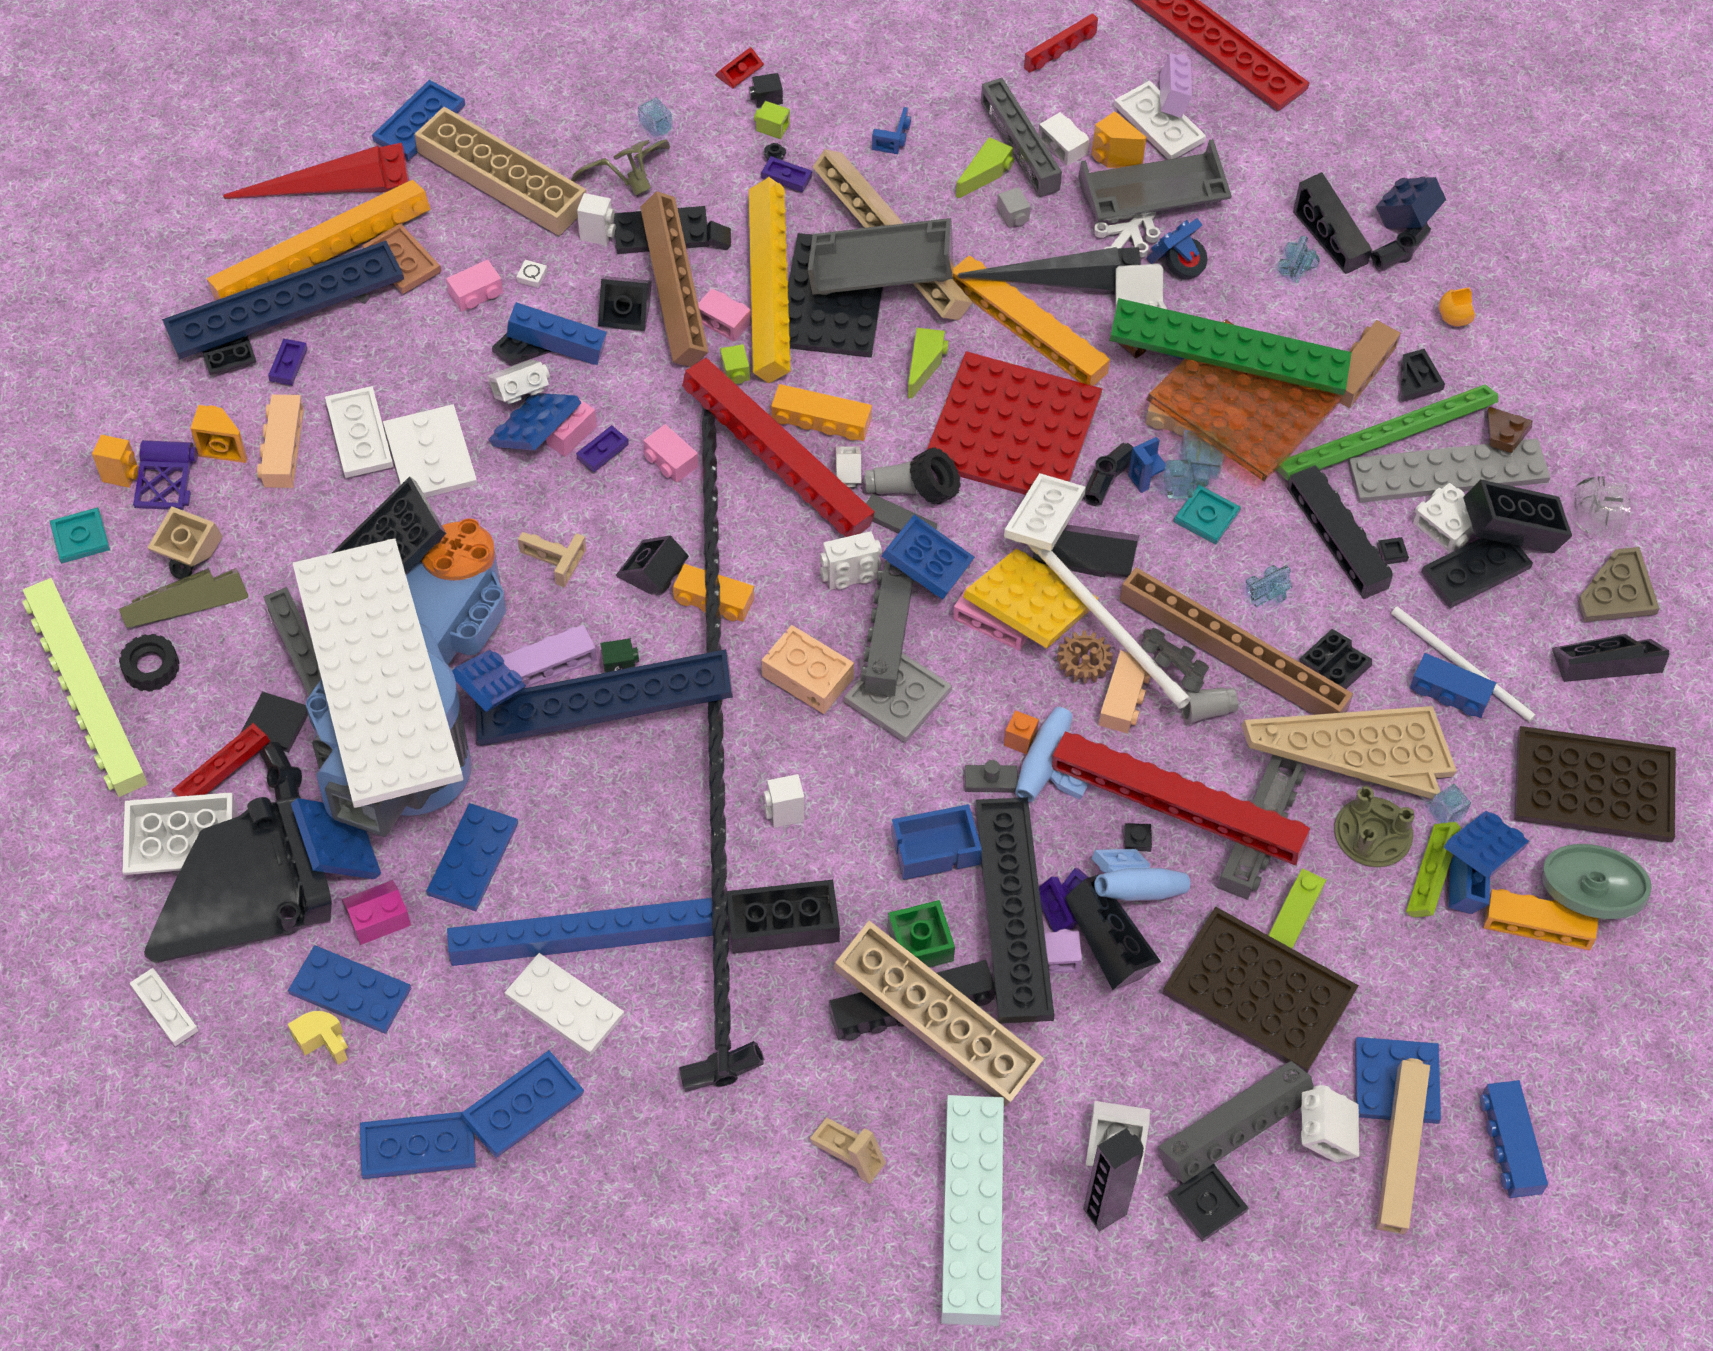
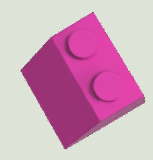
[342,880,411,945]

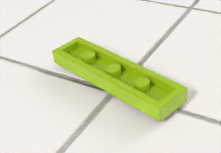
[1406,822,1461,917]

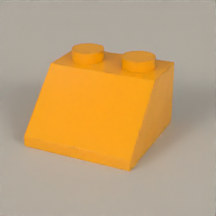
[1091,111,1147,168]
[190,405,248,463]

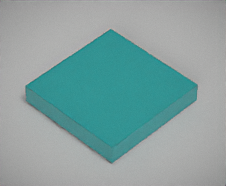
[1174,485,1241,545]
[49,507,110,564]

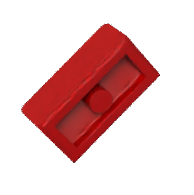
[715,47,764,89]

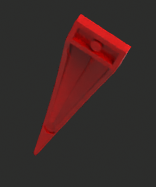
[223,143,409,199]

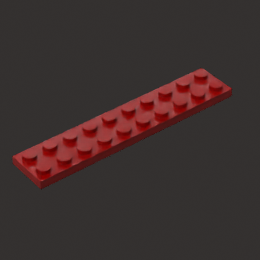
[1132,0,1310,111]

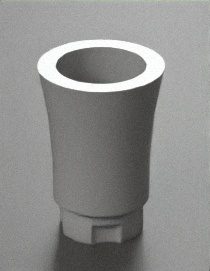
[865,460,916,494]
[1180,687,1238,725]

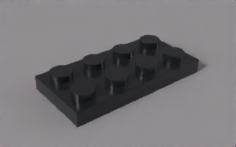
[614,206,710,254]
[1421,538,1533,608]

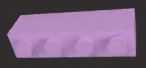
[500,624,597,688]

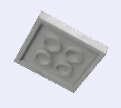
[844,653,952,743]

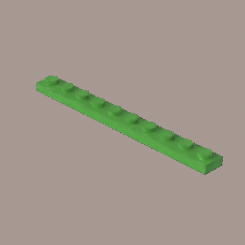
[1275,384,1499,481]

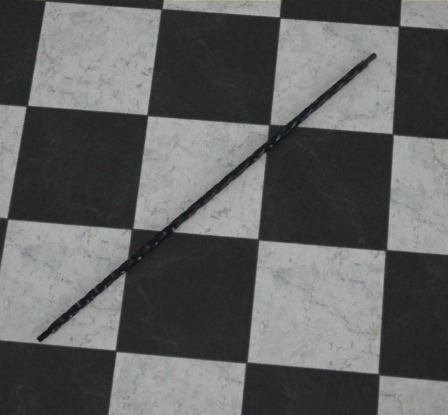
[702,407,731,1076]

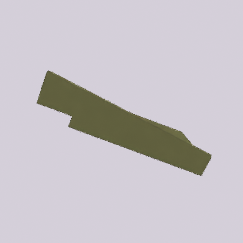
[118,568,249,628]

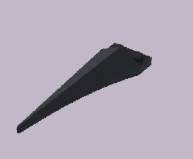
[957,247,1141,295]

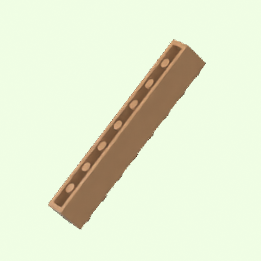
[640,191,709,367]

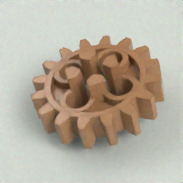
[1057,630,1113,684]

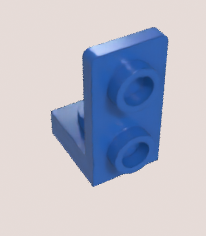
[872,107,911,154]

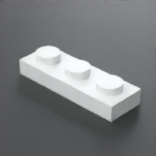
[130,968,198,1046]

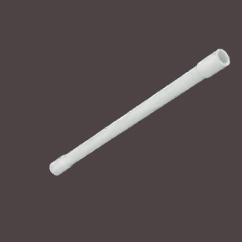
[1027,544,1191,709]

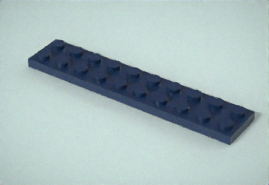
[162,241,404,360]
[475,649,733,746]

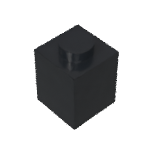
[749,73,783,108]

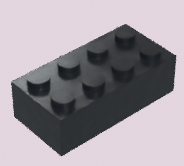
[1463,479,1572,553]
[727,879,840,954]

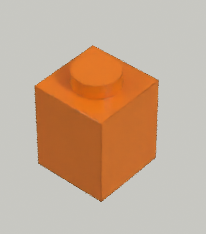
[1004,710,1039,754]

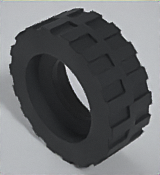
[910,447,961,505]
[119,634,180,692]

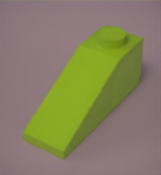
[956,137,1014,198]
[908,328,949,399]
[1268,868,1326,949]

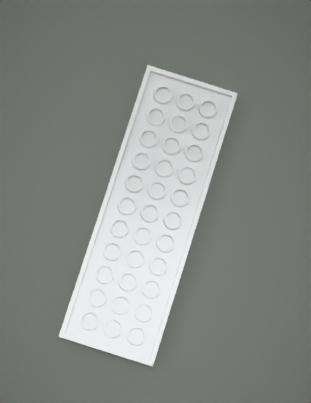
[293,538,463,808]

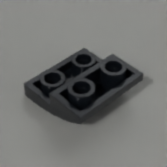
[202,335,257,375]
[1299,629,1372,689]

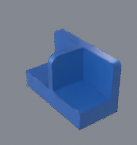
[1128,437,1166,493]

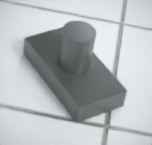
[965,760,1018,793]

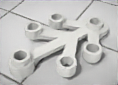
[1094,212,1160,258]

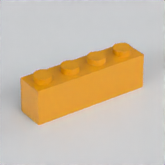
[771,384,872,441]
[1483,889,1598,950]

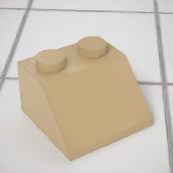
[147,506,223,567]

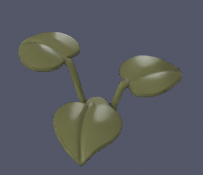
[571,139,670,196]

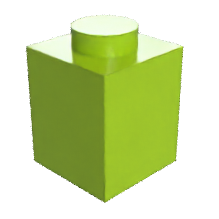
[754,101,790,139]
[720,344,750,384]

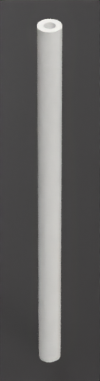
[1391,606,1536,723]

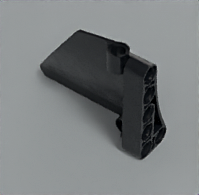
[144,795,332,963]

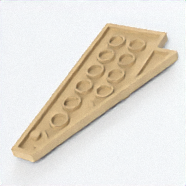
[1241,706,1457,800]

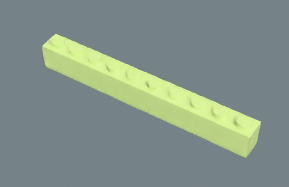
[22,578,148,797]

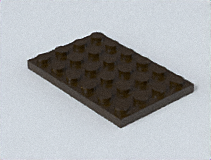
[1514,726,1676,843]
[1162,906,1359,1073]

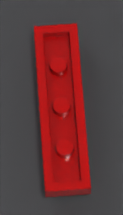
[1024,13,1098,73]
[172,723,270,797]

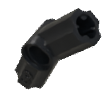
[1370,223,1431,270]
[1083,443,1133,507]
[259,742,302,800]
[679,1041,765,1092]

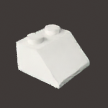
[1086,1101,1150,1174]

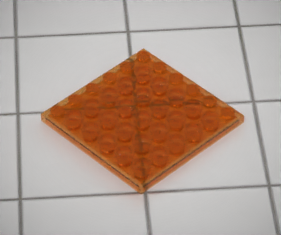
[1146,319,1342,482]

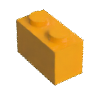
[92,434,139,488]

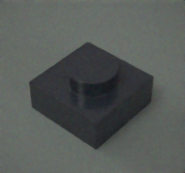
[1124,823,1152,852]

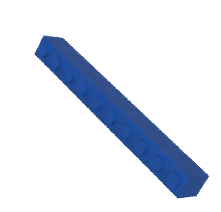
[447,898,713,966]

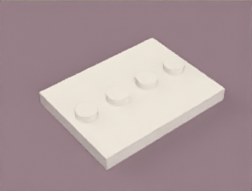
[383,404,477,497]

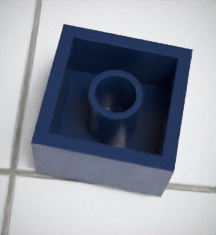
[1376,176,1446,229]

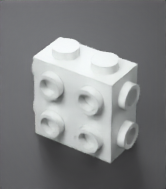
[487,359,550,404]
[1413,483,1474,553]
[820,531,882,590]
[1301,1085,1359,1162]

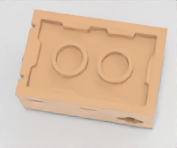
[761,625,854,714]

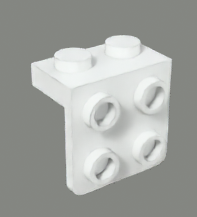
[1116,264,1167,309]

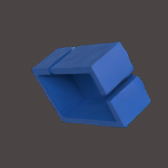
[891,804,982,880]

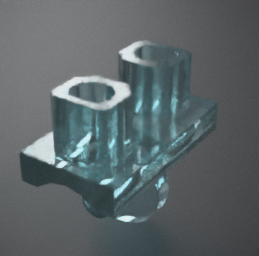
[1278,236,1320,283]
[1246,565,1292,607]

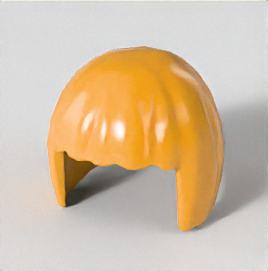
[1439,287,1475,327]

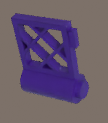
[133,440,198,510]

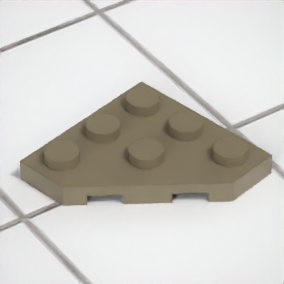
[1578,547,1660,622]

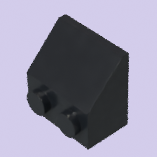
[598,276,652,331]
[616,535,689,594]

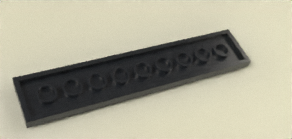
[975,797,1055,1024]

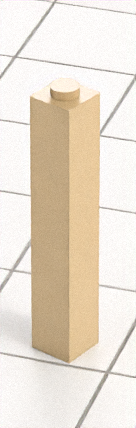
[1376,1058,1430,1235]

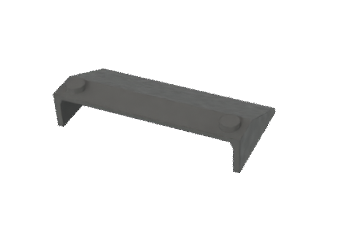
[1078,139,1232,221]
[808,218,954,295]

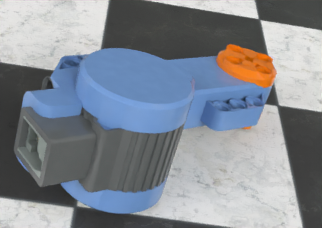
[306,518,507,837]

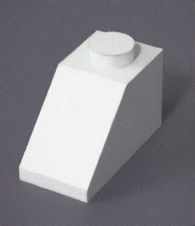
[836,446,861,487]

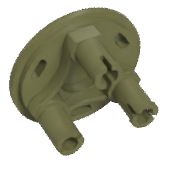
[1334,786,1415,867]

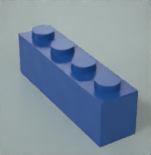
[507,302,607,365]
[1480,1080,1548,1198]

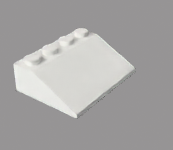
[123,793,238,875]

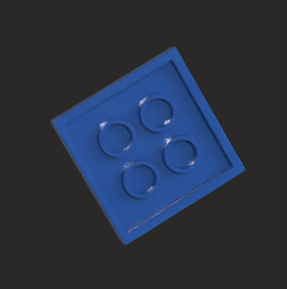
[488,393,581,451]
[881,514,975,599]
[291,798,381,879]
[1355,1037,1441,1124]

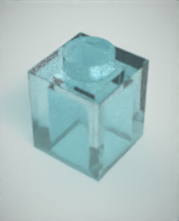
[638,97,673,138]
[1164,460,1195,499]
[1429,784,1471,823]

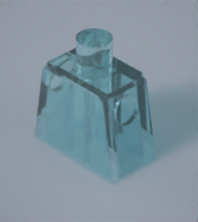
[1181,430,1230,487]

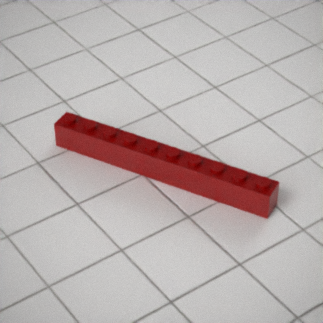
[682,358,875,537]
[1052,731,1310,866]

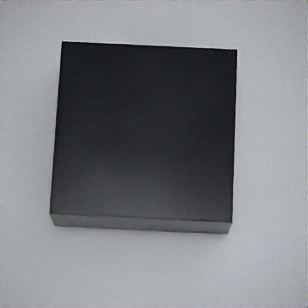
[707,221,731,250]
[1377,537,1409,564]

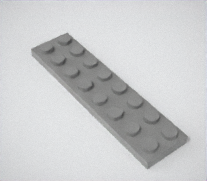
[1348,438,1551,503]

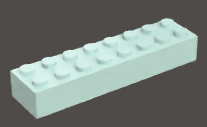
[941,1095,1004,1326]

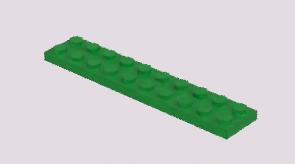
[1109,298,1352,395]

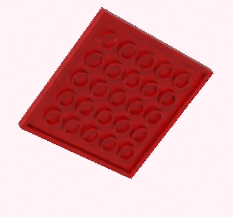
[927,351,1103,495]

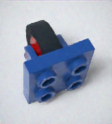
[1146,218,1208,279]

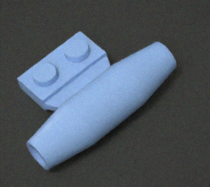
[1015,707,1088,802]
[1091,849,1191,901]

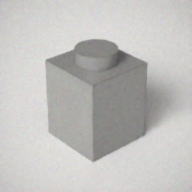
[997,187,1031,228]

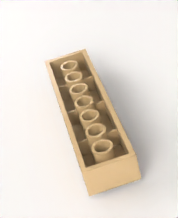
[414,107,587,236]
[833,920,1044,1107]

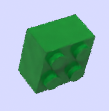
[887,900,955,967]

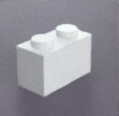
[1039,112,1089,166]
[577,193,616,246]
[763,774,804,828]

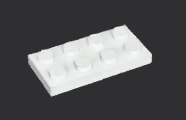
[1114,81,1206,160]
[325,386,393,478]
[1004,473,1086,551]
[505,953,625,1056]

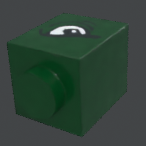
[600,638,639,673]

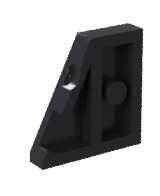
[492,333,552,365]
[1401,348,1445,402]

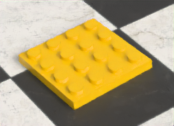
[963,548,1099,648]

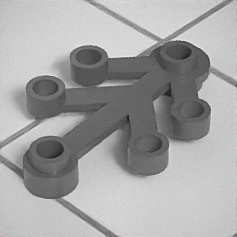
[1142,628,1209,693]

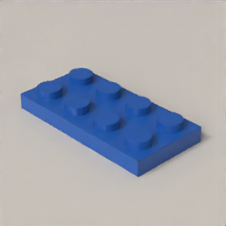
[372,79,465,161]
[452,650,526,712]
[426,803,518,912]
[1444,811,1529,879]
[288,945,412,1034]
[461,1050,584,1158]
[360,1112,476,1179]

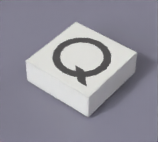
[516,260,547,288]

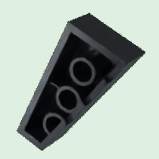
[1293,172,1372,274]
[1064,875,1161,990]

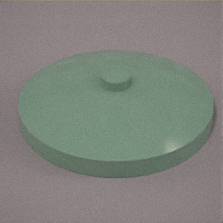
[1542,844,1652,919]

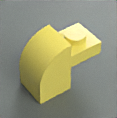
[288,1011,348,1065]

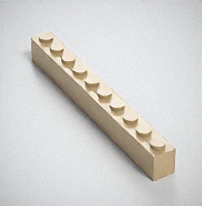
[813,149,973,320]

